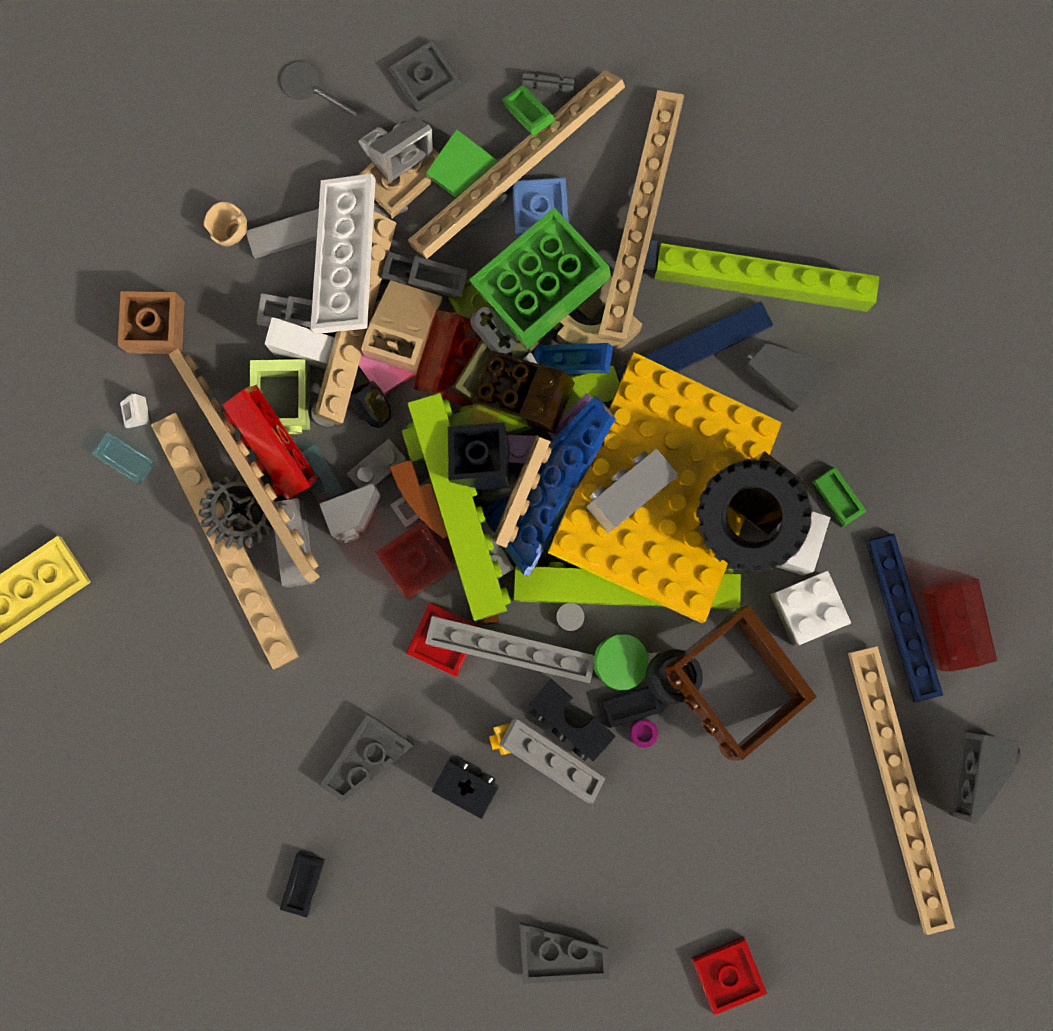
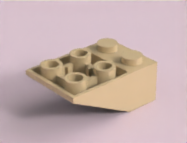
[361,280,443,374]

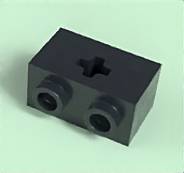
[431,757,499,819]

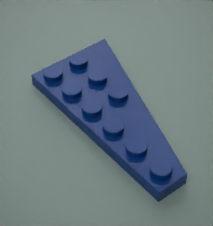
[483,397,616,576]

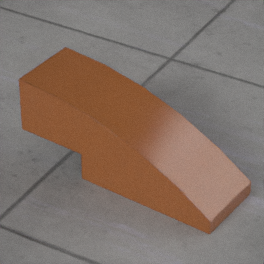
[390,460,449,540]

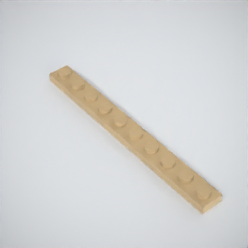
[408,70,625,259]
[599,90,684,343]
[169,349,320,583]
[151,412,300,670]
[848,646,955,935]

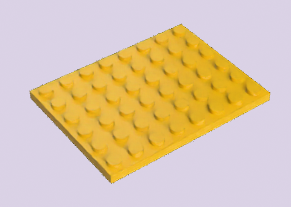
[547,352,782,623]

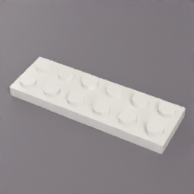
[311,174,376,334]

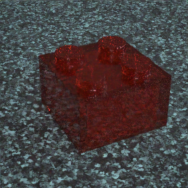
[375,521,456,601]

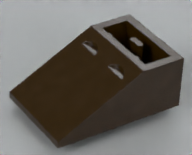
[471,351,575,434]

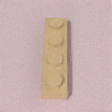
[493,435,551,547]

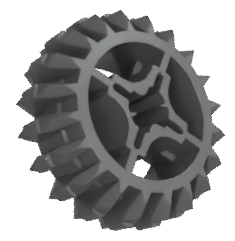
[199,474,272,550]

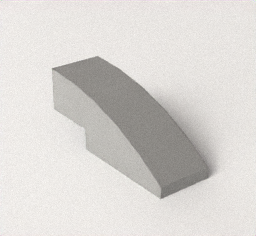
[257,293,336,334]

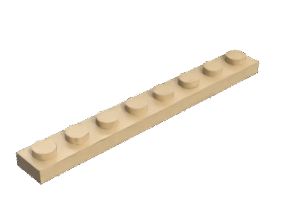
[314,211,397,425]

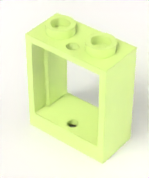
[250,359,310,434]

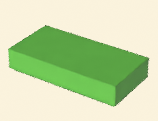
[502,85,555,136]
[810,466,867,527]

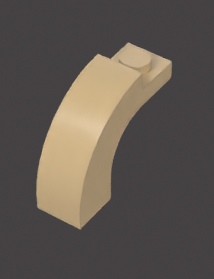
[553,315,642,352]

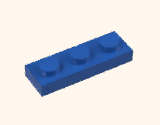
[534,343,613,374]

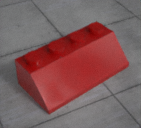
[223,385,319,500]

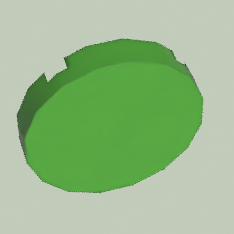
[593,634,649,690]

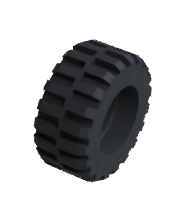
[696,458,812,573]

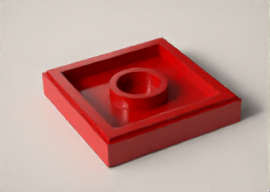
[406,603,480,677]
[691,937,767,1016]

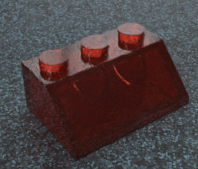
[412,310,483,407]
[923,579,997,671]

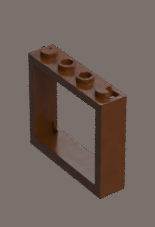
[664,605,817,761]

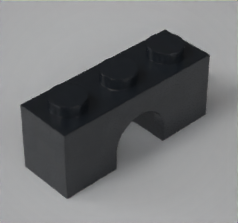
[529,679,616,762]

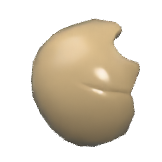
[204,201,247,247]

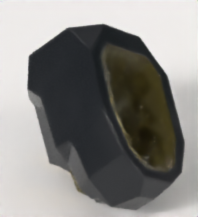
[348,381,391,428]

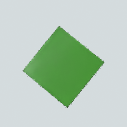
[425,129,499,198]

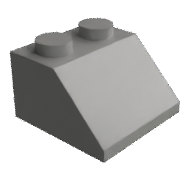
[368,117,433,183]
[320,483,381,543]

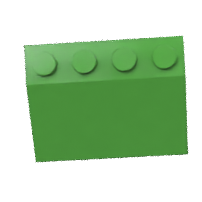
[469,208,611,349]

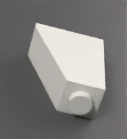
[265,317,335,369]

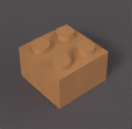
[118,291,185,354]

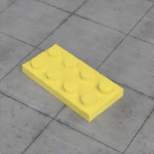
[0,536,91,643]

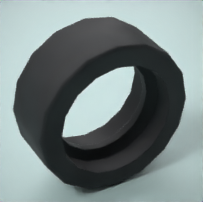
[646,649,703,704]

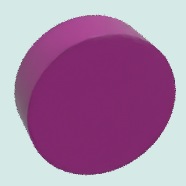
[629,719,658,748]

